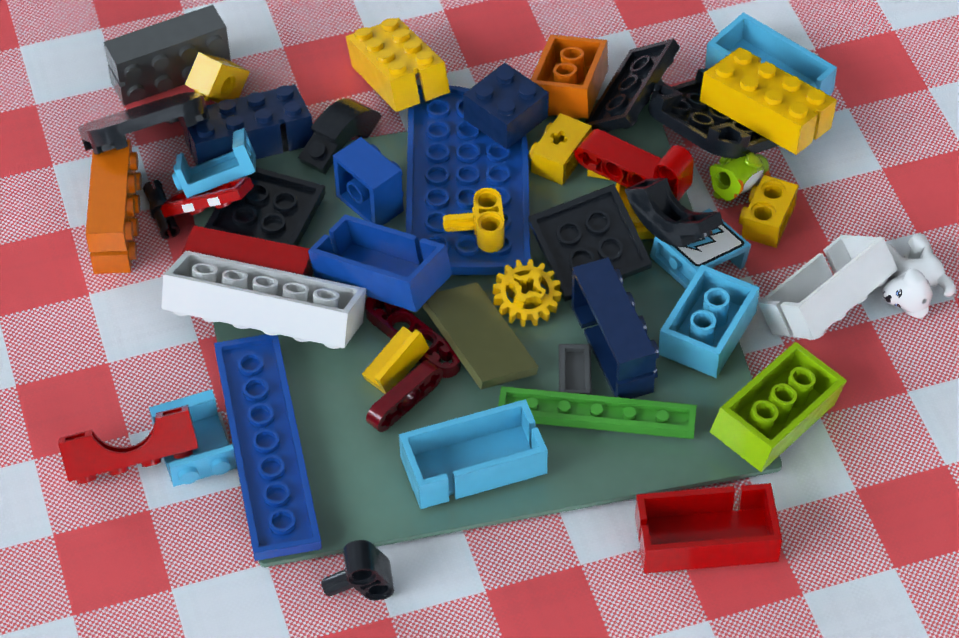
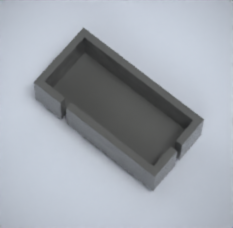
[104,5,231,106]

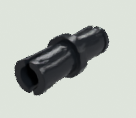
[143,180,180,239]

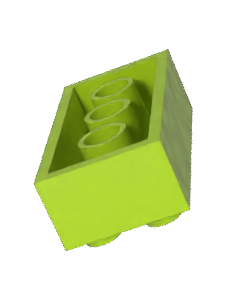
[710,341,847,472]

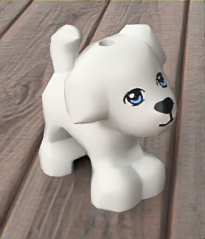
[882,234,957,319]

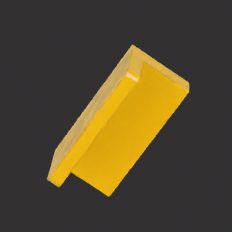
[362,326,429,394]

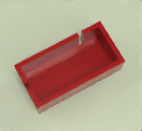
[635,483,782,573]

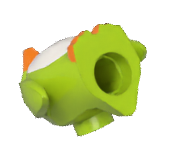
[709,152,771,201]

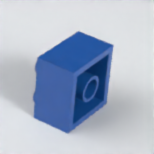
[333,137,404,226]

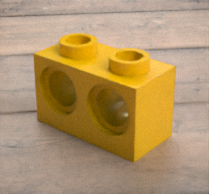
[739,175,798,248]

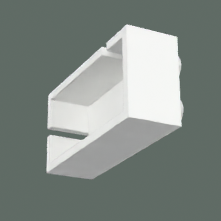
[758,235,898,340]

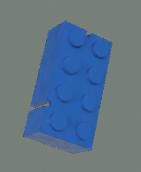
[308,214,452,312]

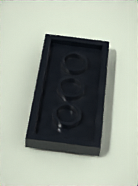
[584,38,680,133]

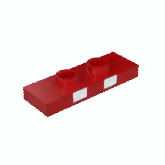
[160,177,254,218]

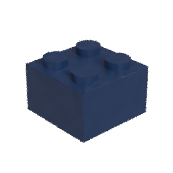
[463,63,549,149]

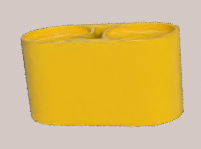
[443,188,505,253]

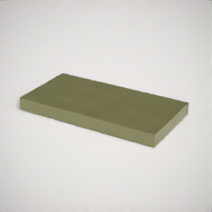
[422,282,539,390]

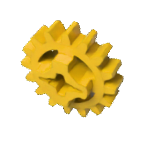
[492,259,562,327]

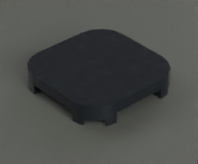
[648,68,779,159]
[78,92,210,154]

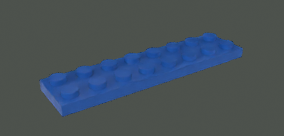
[214,334,322,561]

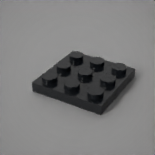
[204,167,326,246]
[528,184,652,302]

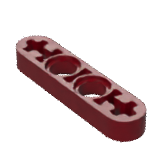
[365,297,461,378]

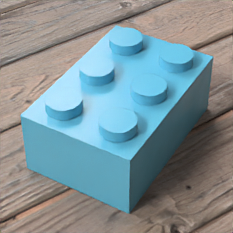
[659,264,760,378]

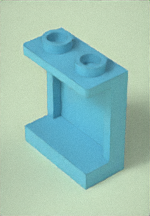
[172,128,256,198]

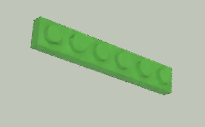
[498,386,697,439]

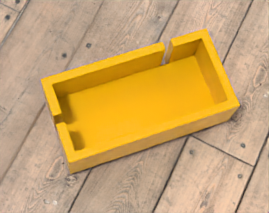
[346,18,450,112]
[700,47,837,155]

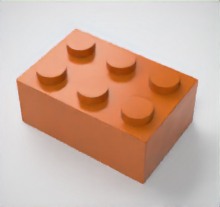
[530,34,608,119]

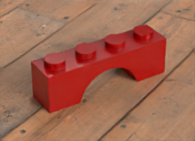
[58,405,198,484]

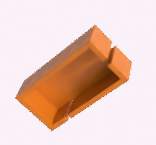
[85,140,142,274]

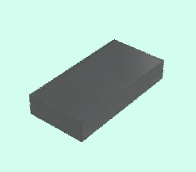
[559,344,592,395]

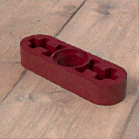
[366,360,443,432]

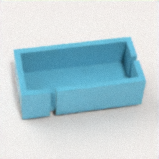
[705,12,837,96]
[399,399,548,509]

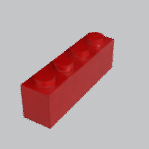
[182,226,313,277]

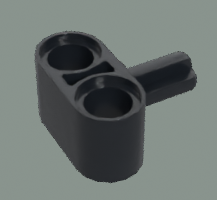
[321,540,394,601]

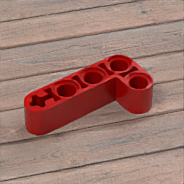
[574,129,694,201]

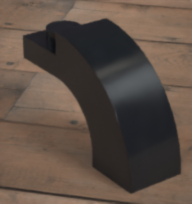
[298,98,382,174]
[625,178,723,247]

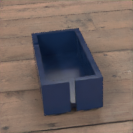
[183,84,314,165]
[571,257,659,399]

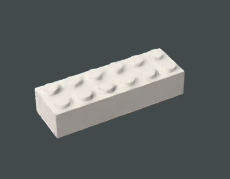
[161,251,366,349]

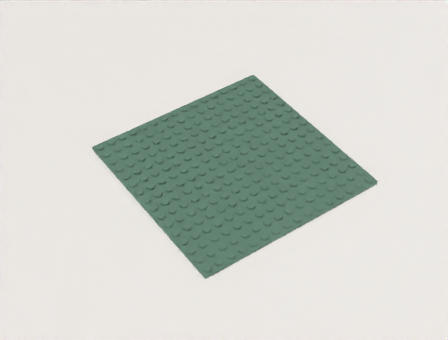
[193,94,782,567]

